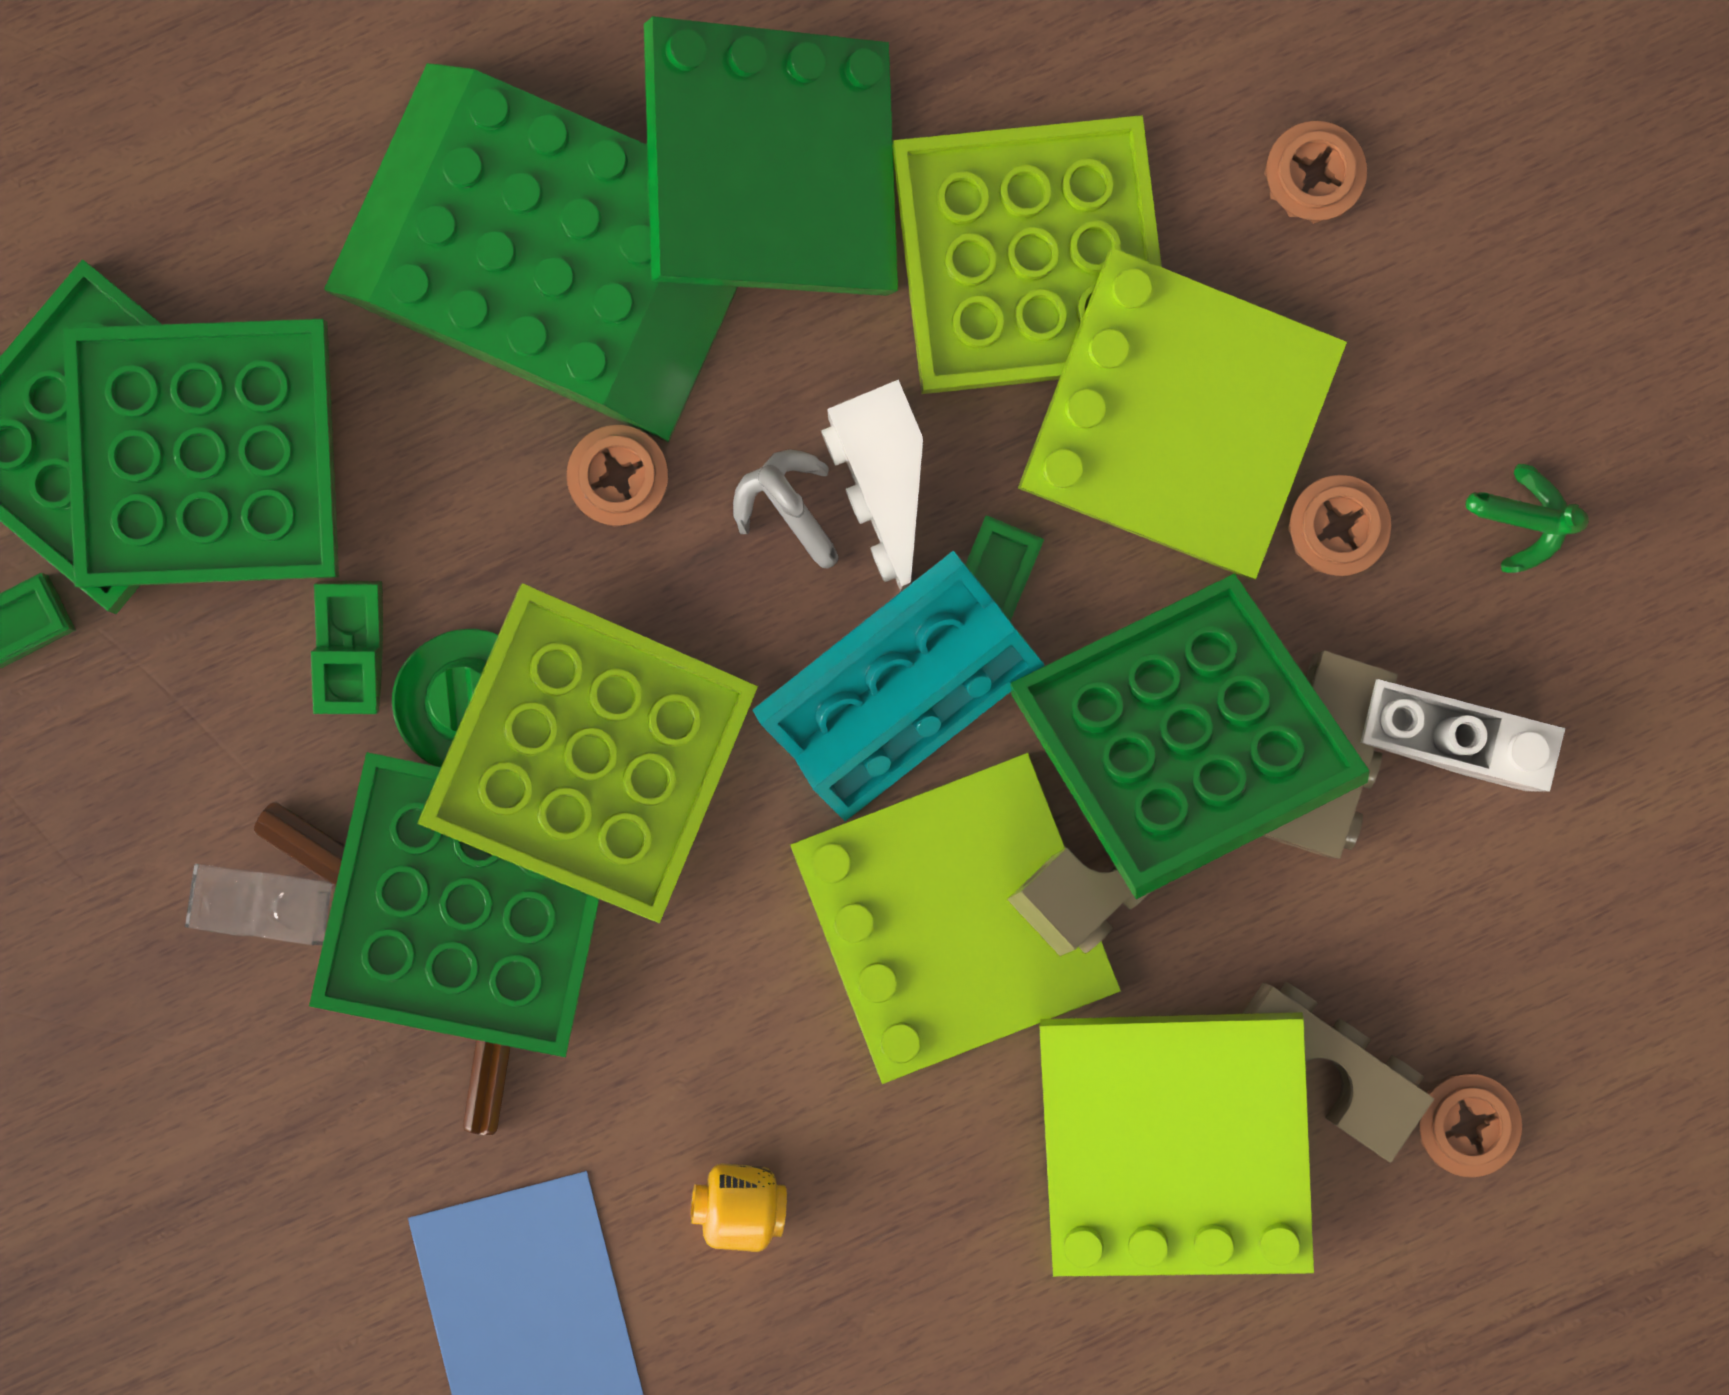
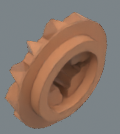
[1264,121,1367,224]
[567,425,669,527]
[1288,475,1391,577]
[1419,1073,1522,1177]

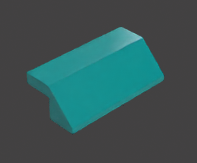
[752,550,1044,821]

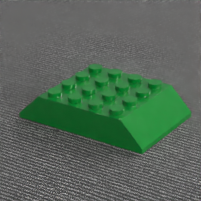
[324,63,738,443]

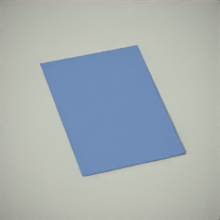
[408,1171,643,1395]

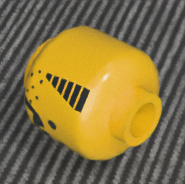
[691,1163,787,1252]

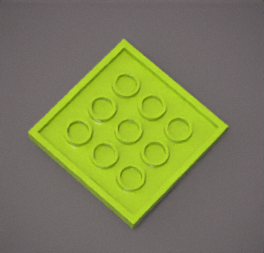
[892,115,1162,394]
[1018,248,1347,580]
[417,583,758,923]
[790,753,1121,1084]
[1039,1012,1314,1277]

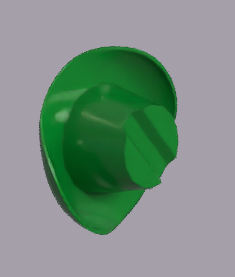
[392,629,498,767]

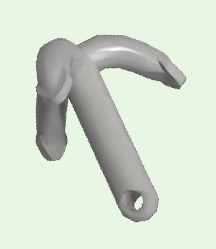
[733,449,838,569]

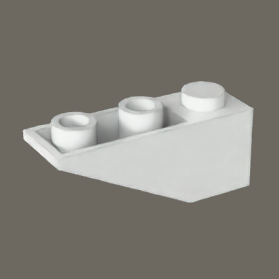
[821,379,923,591]
[1360,679,1565,791]

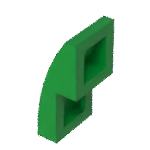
[311,581,383,714]

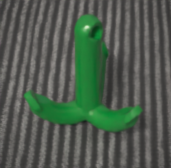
[1465,464,1589,573]

